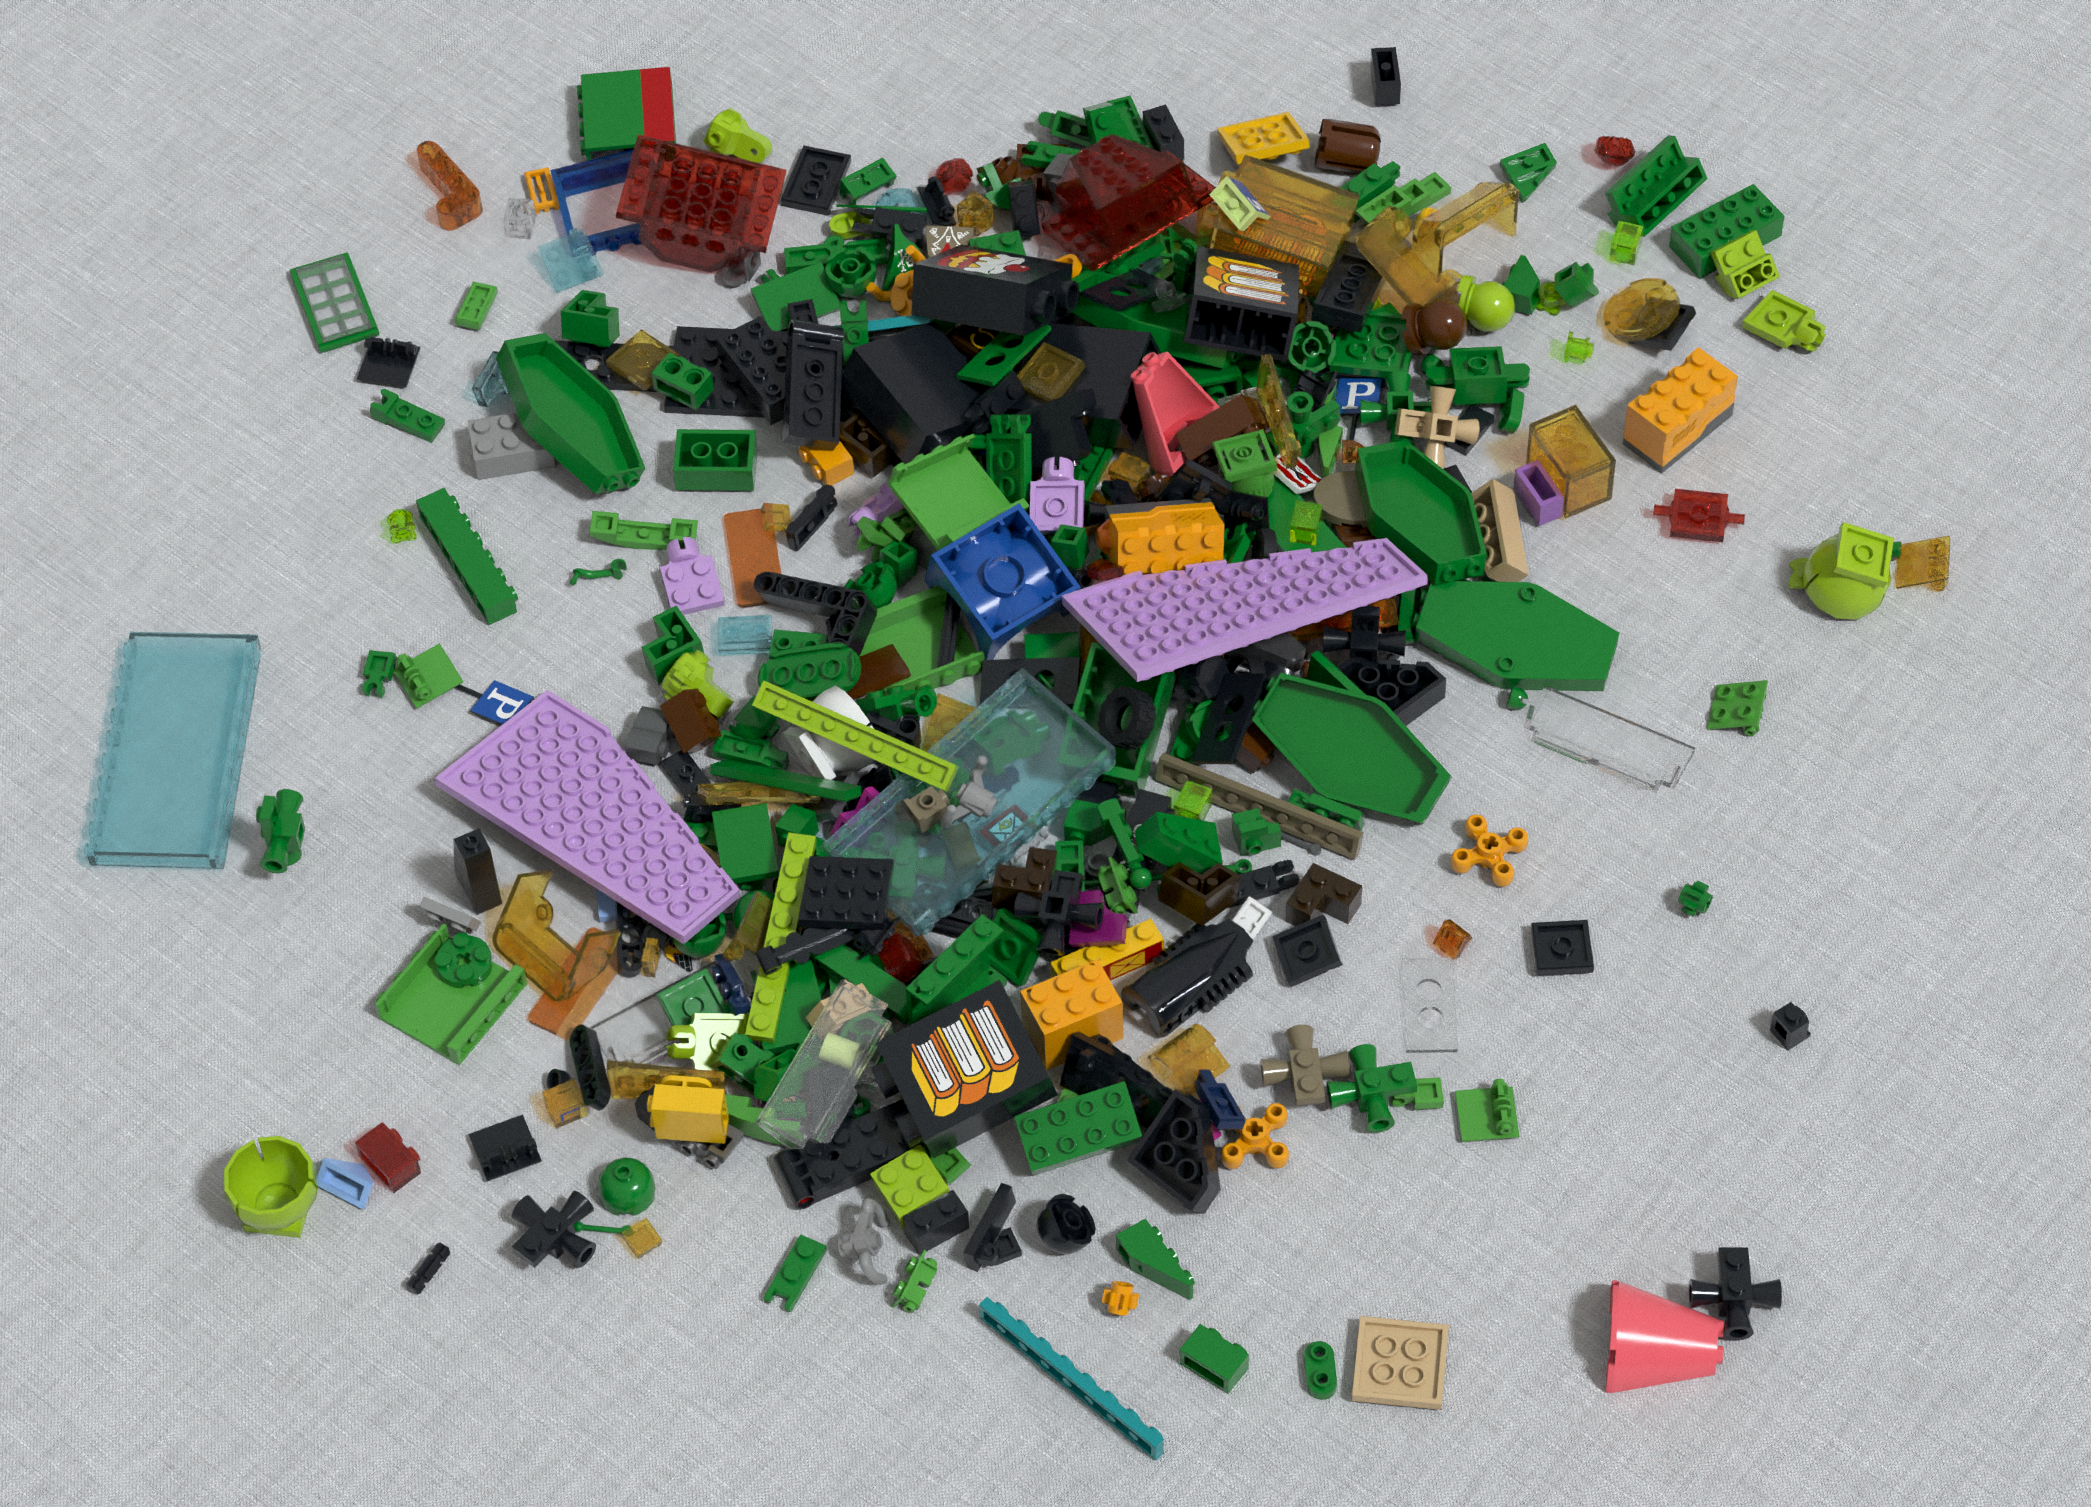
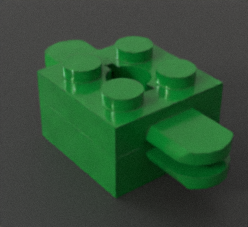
[1425,346,1530,405]

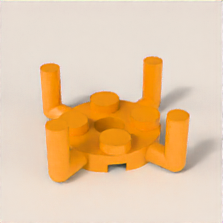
[866,245,926,316]

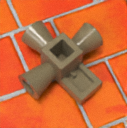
[1260,1025,1350,1106]

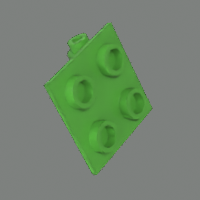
[394,643,464,709]
[1707,680,1768,736]
[1455,1079,1520,1142]

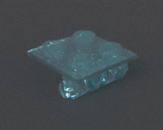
[537,228,604,293]

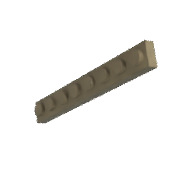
[1155,753,1364,860]

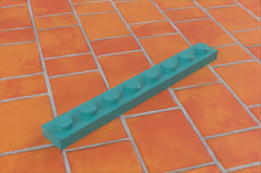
[979,1297,1164,1461]

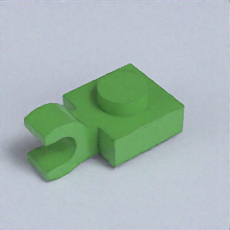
[1391,1077,1444,1110]

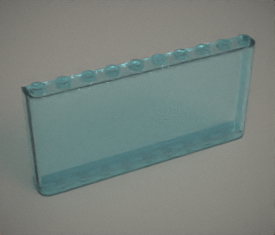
[84,632,261,869]
[821,668,1116,936]

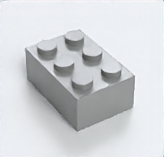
[468,412,556,480]

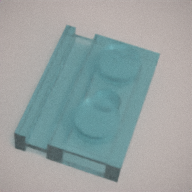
[718,615,773,655]

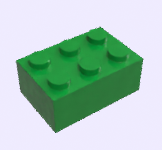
[673,429,758,491]

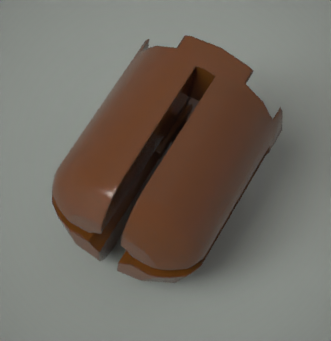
[1315,118,1381,175]

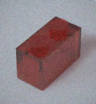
[355,1122,421,1193]

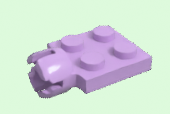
[1030,457,1085,535]
[847,481,904,538]
[660,537,725,615]

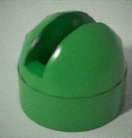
[1421,354,1444,375]
[1506,686,1528,710]

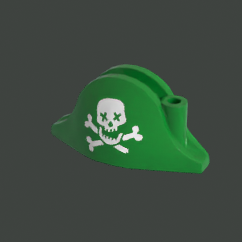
[882,224,920,290]

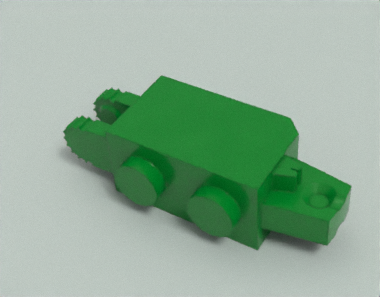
[1037,110,1091,148]
[1330,161,1400,224]

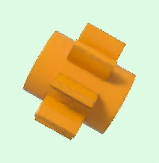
[1101,1281,1139,1315]

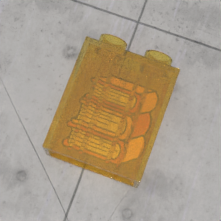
[1198,154,1360,299]

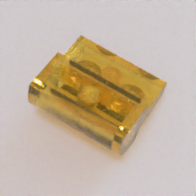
[1148,1024,1231,1095]

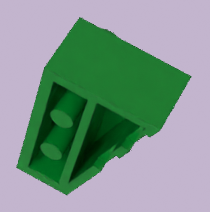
[1083,102,1152,185]
[1135,812,1223,875]

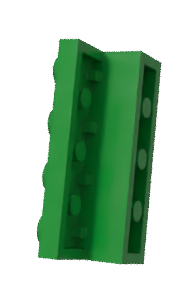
[1605,135,1708,237]

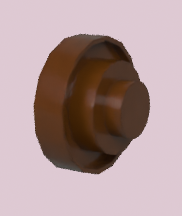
[992,156,1018,184]
[1136,473,1171,502]

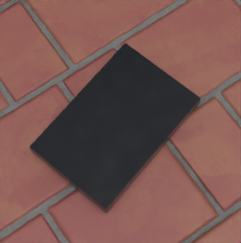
[780,145,852,216]

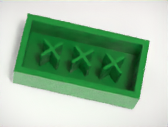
[1669,184,1784,279]
[1014,1081,1142,1176]

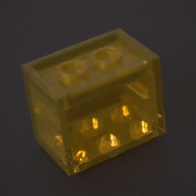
[1526,405,1616,519]

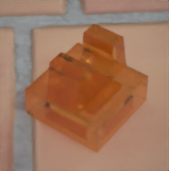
[1432,919,1472,960]

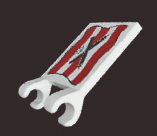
[1274,445,1323,494]

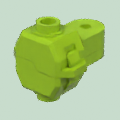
[704,108,773,164]
[662,650,735,719]

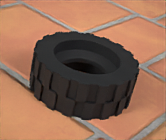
[1098,686,1156,750]

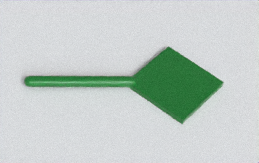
[836,204,927,213]

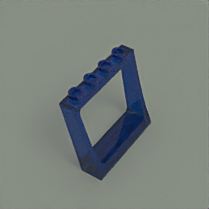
[550,146,680,258]

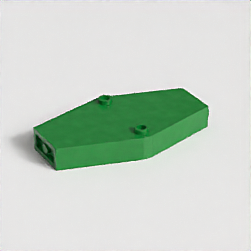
[1072,269,1247,369]
[495,333,645,494]
[1355,439,1487,585]
[1412,581,1620,691]
[1252,673,1452,824]

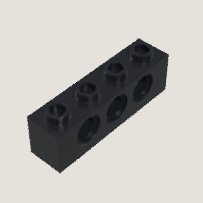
[1090,1034,1173,1130]

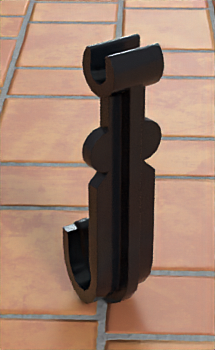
[756,927,860,976]

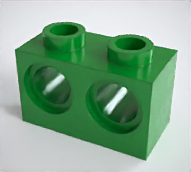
[651,352,714,410]

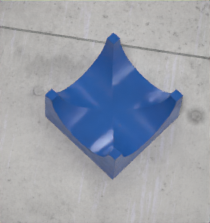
[924,503,1081,660]

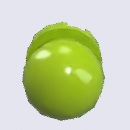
[1457,275,1515,332]

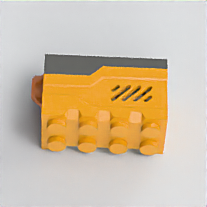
[1623,347,1738,474]
[1096,498,1224,578]

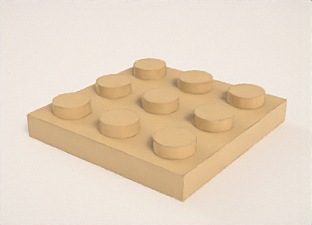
[1352,1316,1449,1410]

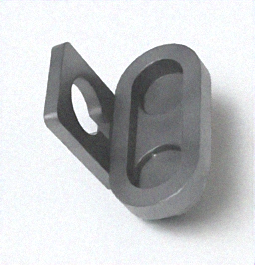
[722,243,761,287]

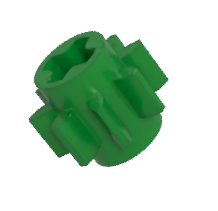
[1678,880,1713,917]

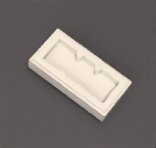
[1232,896,1272,939]

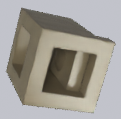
[903,786,950,833]

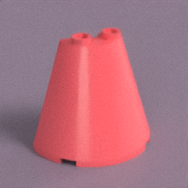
[1130,352,1220,476]
[1606,1280,1724,1393]

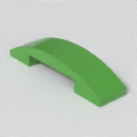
[589,511,698,550]

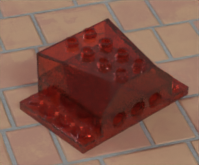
[1041,134,1216,272]
[616,135,787,273]

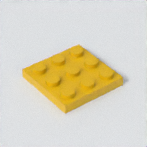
[1217,112,1310,165]

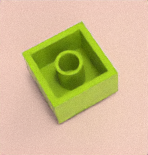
[870,1144,950,1232]

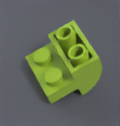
[1710,230,1780,299]

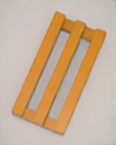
[524,167,559,215]

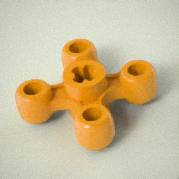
[1451,814,1528,887]
[1221,1103,1289,1169]

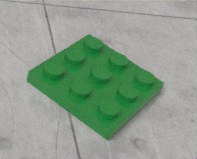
[1329,311,1412,378]

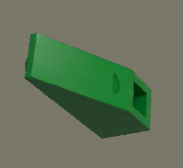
[1116,1218,1195,1300]

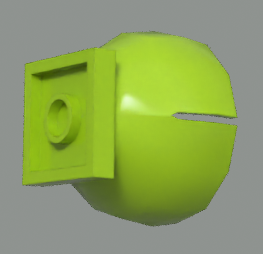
[1802,522,1894,620]
[224,1136,317,1238]

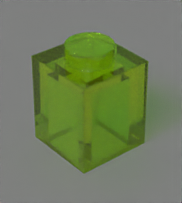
[1609,221,1644,265]
[1290,500,1323,546]
[1174,780,1212,821]

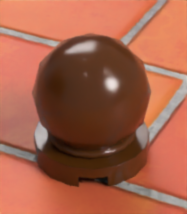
[1401,299,1467,356]

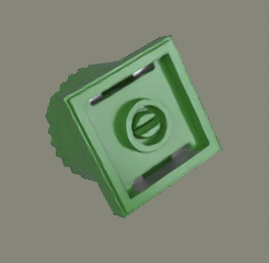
[1212,429,1277,497]

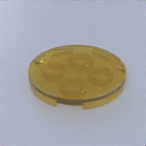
[1603,278,1680,341]

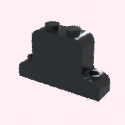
[1007,389,1097,473]

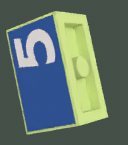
[1209,176,1271,232]

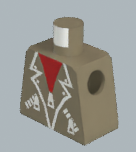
[925,225,974,258]

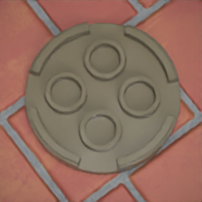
[1314,471,1367,528]

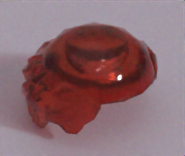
[1594,136,1635,167]
[935,158,973,195]

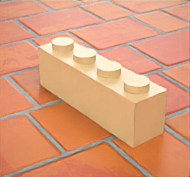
[1471,479,1529,582]

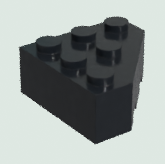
[1337,658,1446,726]
[1127,1089,1221,1213]

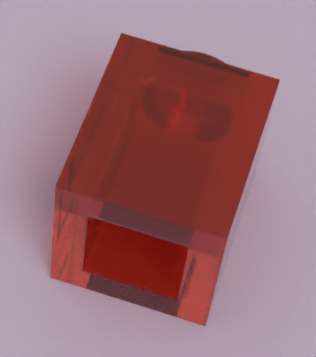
[877,933,923,983]

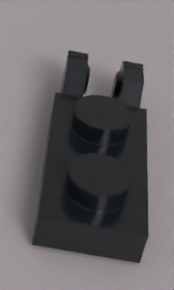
[964,371,1026,435]
[785,484,838,551]
[1228,859,1300,908]

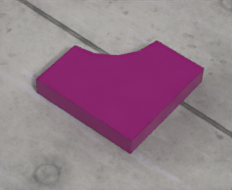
[1069,890,1127,948]

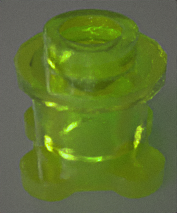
[1536,281,1565,316]
[1564,331,1594,363]
[387,509,417,544]

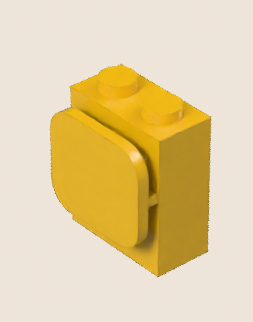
[647,1075,729,1144]

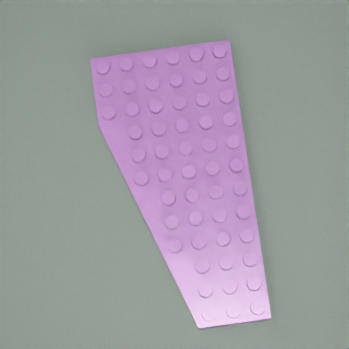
[1062,538,1428,682]
[435,690,740,944]

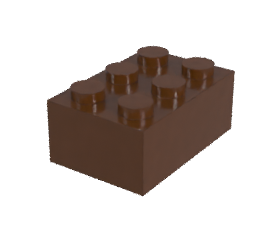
[1175,394,1272,467]

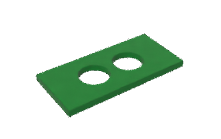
[956,325,1052,386]

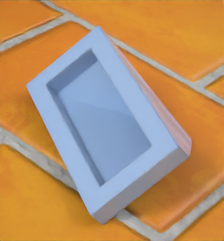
[317,1158,374,1209]

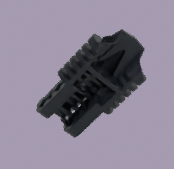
[1121,919,1253,1037]

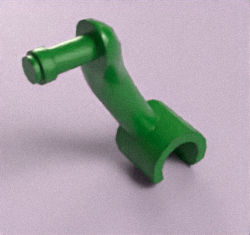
[570,558,627,585]

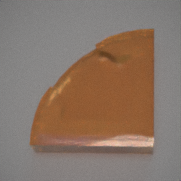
[1341,440,1364,463]

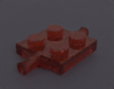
[1653,488,1745,542]

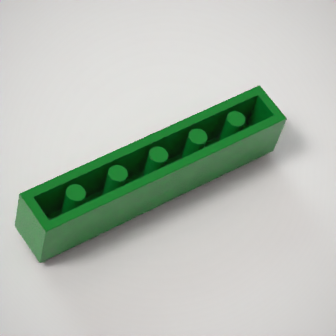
[416,488,518,625]

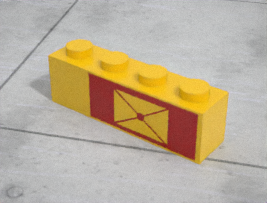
[1050,918,1164,981]

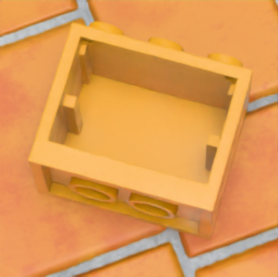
[1020,959,1123,1070]

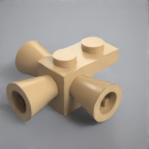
[1395,386,1479,468]

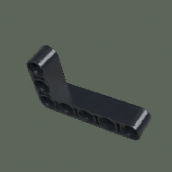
[753,572,877,657]

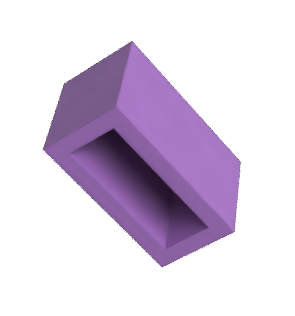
[1513,460,1564,526]

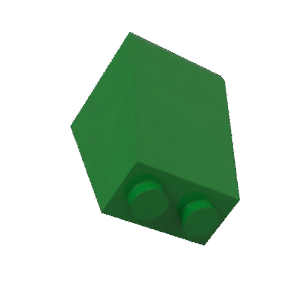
[1176,357,1242,407]

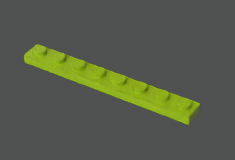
[752,680,959,792]
[745,832,817,1043]

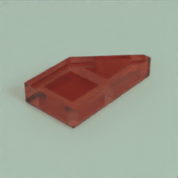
[1087,558,1123,581]

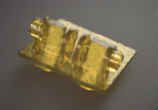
[1896,535,1951,591]

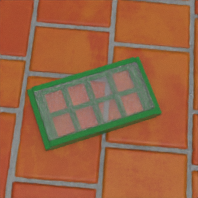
[289,252,380,353]

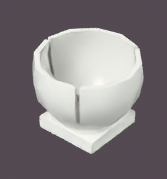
[782,685,875,780]

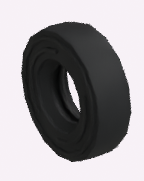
[1251,528,1277,560]

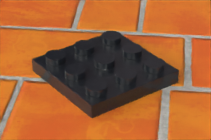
[798,856,894,930]

